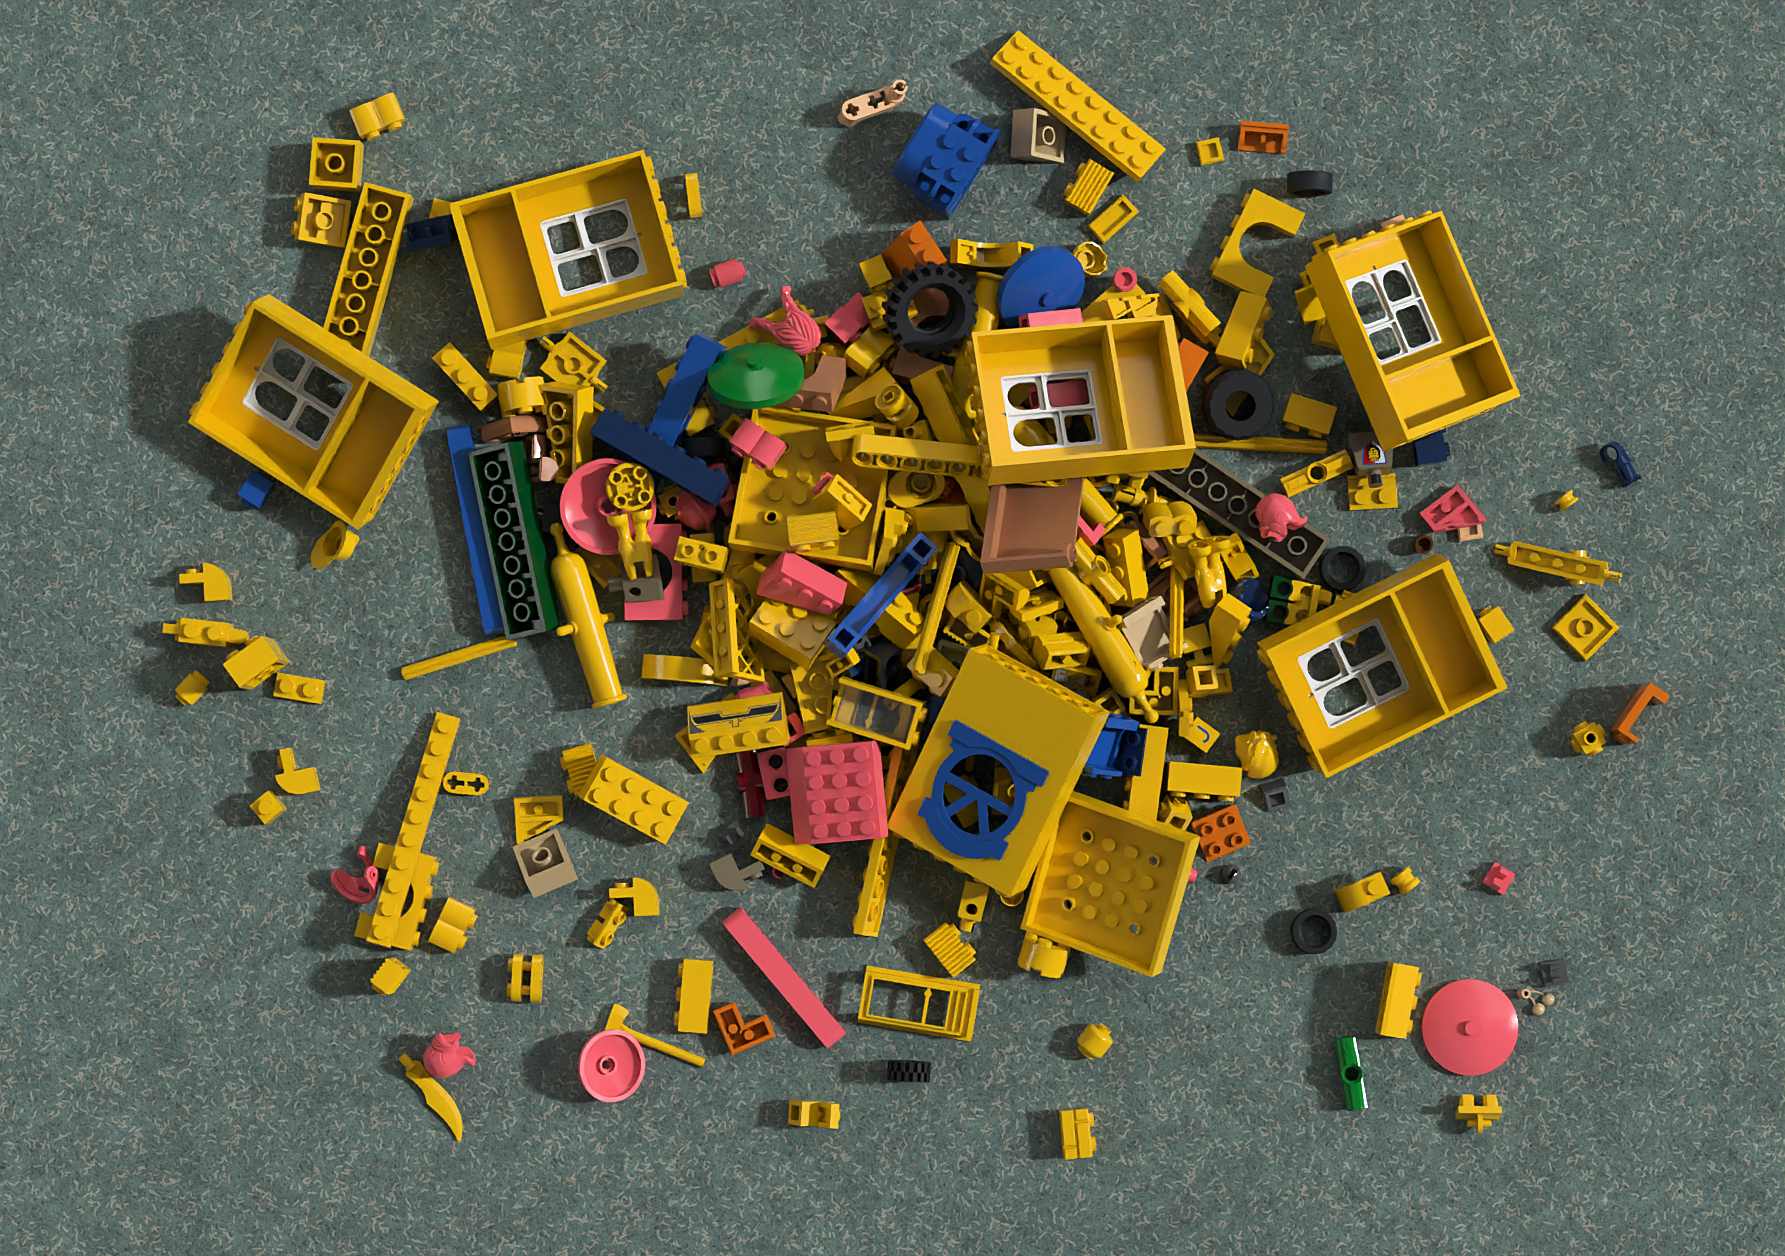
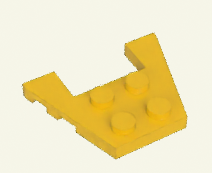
[1101,293,1181,341]

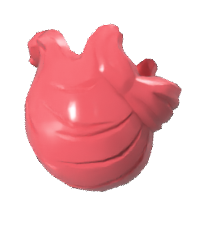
[1255,493,1308,542]
[423,1032,476,1078]

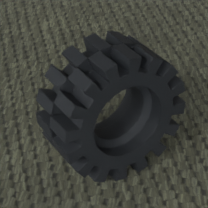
[887,1059,931,1083]

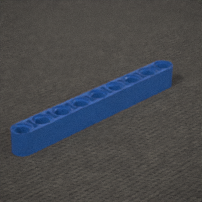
[446,424,505,636]

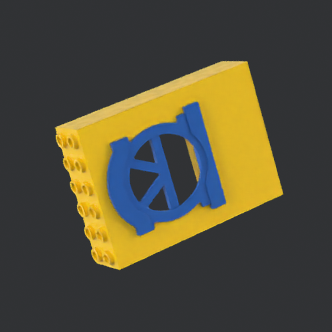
[888,644,1110,897]

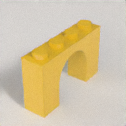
[1209,189,1306,297]
[354,842,440,950]

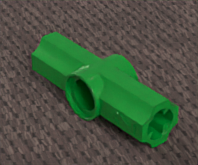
[1334,1036,1368,1111]

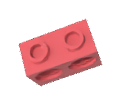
[757,747,790,800]

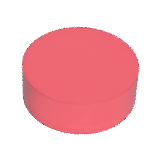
[1113,267,1137,292]

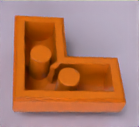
[713,1002,776,1056]

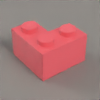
[825,292,871,348]

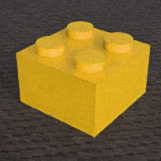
[309,137,364,192]

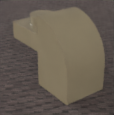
[709,853,766,890]

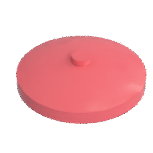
[560,458,656,555]
[1421,979,1518,1076]

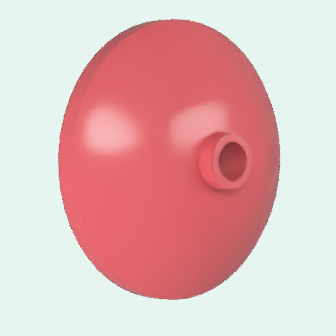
[578,1029,645,1102]

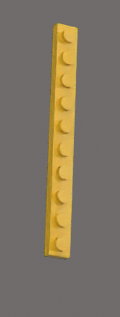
[366,712,460,948]

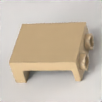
[1117,596,1187,672]

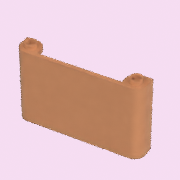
[980,477,1084,574]

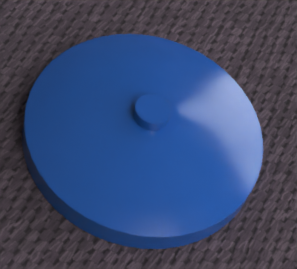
[996,246,1085,329]

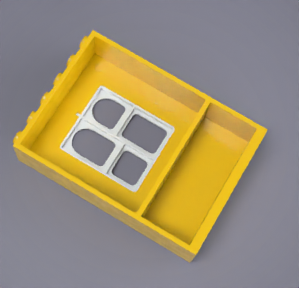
[449,150,688,350]
[1305,210,1520,452]
[188,294,439,530]
[963,315,1196,486]
[1256,553,1507,778]

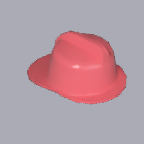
[676,490,716,531]

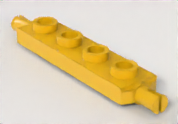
[1494,541,1622,586]

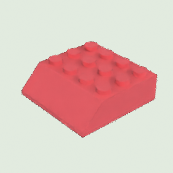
[786,740,889,844]

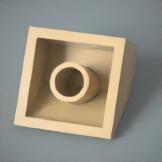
[1010,108,1066,163]
[513,828,578,898]

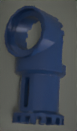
[1600,441,1642,488]

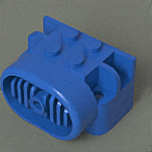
[893,103,1000,220]

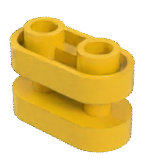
[507,953,544,1003]

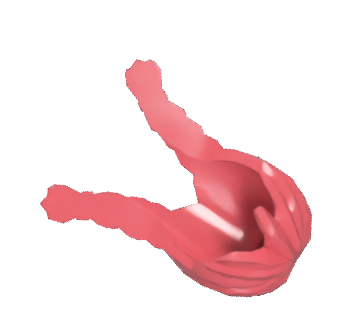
[749,286,822,356]

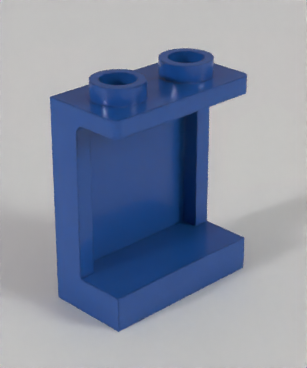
[1082,713,1139,779]

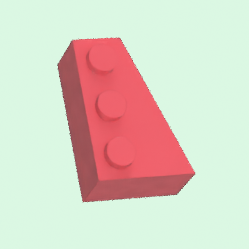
[756,549,847,616]

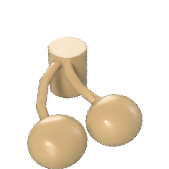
[1517,989,1554,1016]

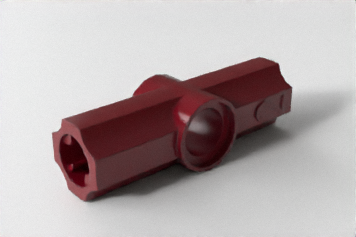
[735,749,766,818]

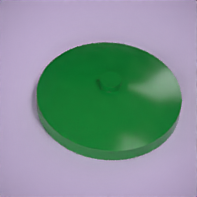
[708,342,805,409]

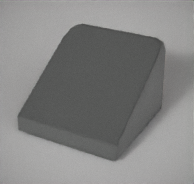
[1260,778,1291,812]

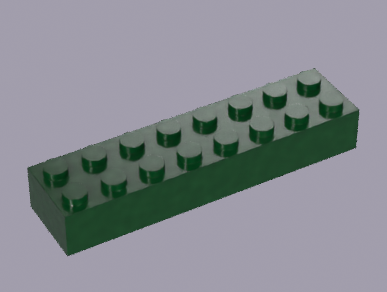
[468,441,561,640]

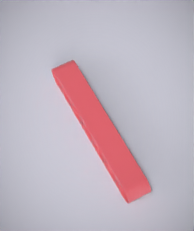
[722,906,847,1049]

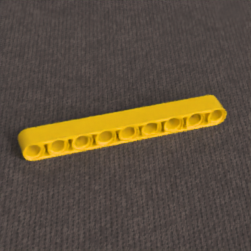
[852,434,1067,487]

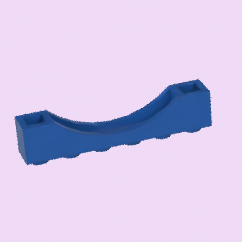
[823,532,938,660]

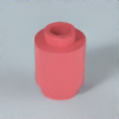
[709,258,746,288]

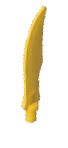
[398,1053,463,1142]

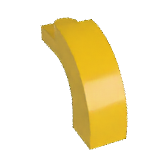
[950,239,1033,270]
[641,654,728,686]

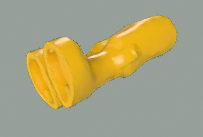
[607,508,653,580]
[1188,536,1230,608]

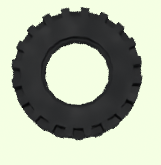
[882,261,978,358]

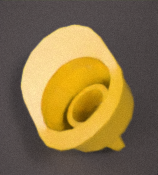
[888,471,945,508]
[311,520,360,569]

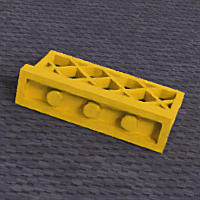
[709,578,765,683]

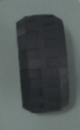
[1201,368,1275,441]

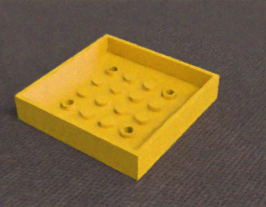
[728,406,898,572]
[1020,791,1201,977]

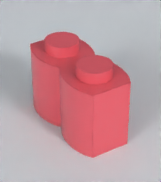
[729,418,787,471]

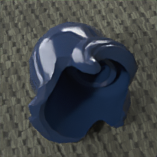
[1227,577,1270,627]

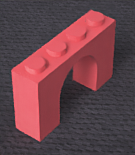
[1018,308,1089,410]
[625,524,688,621]

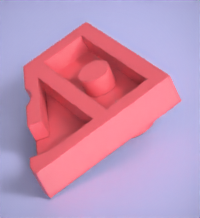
[1420,484,1486,533]

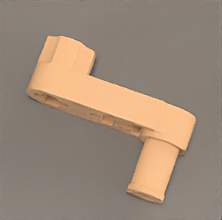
[837,79,908,127]

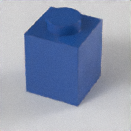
[237,471,276,509]

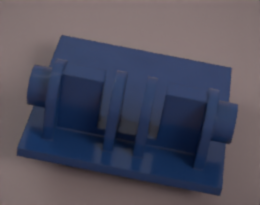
[1114,728,1148,777]

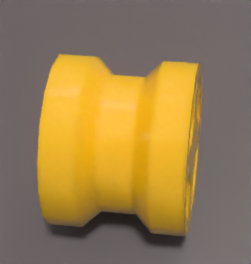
[1390,866,1420,896]

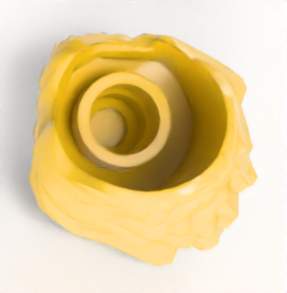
[1235,730,1279,779]

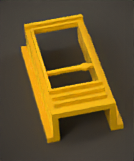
[857,965,980,1042]

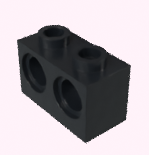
[864,640,902,700]

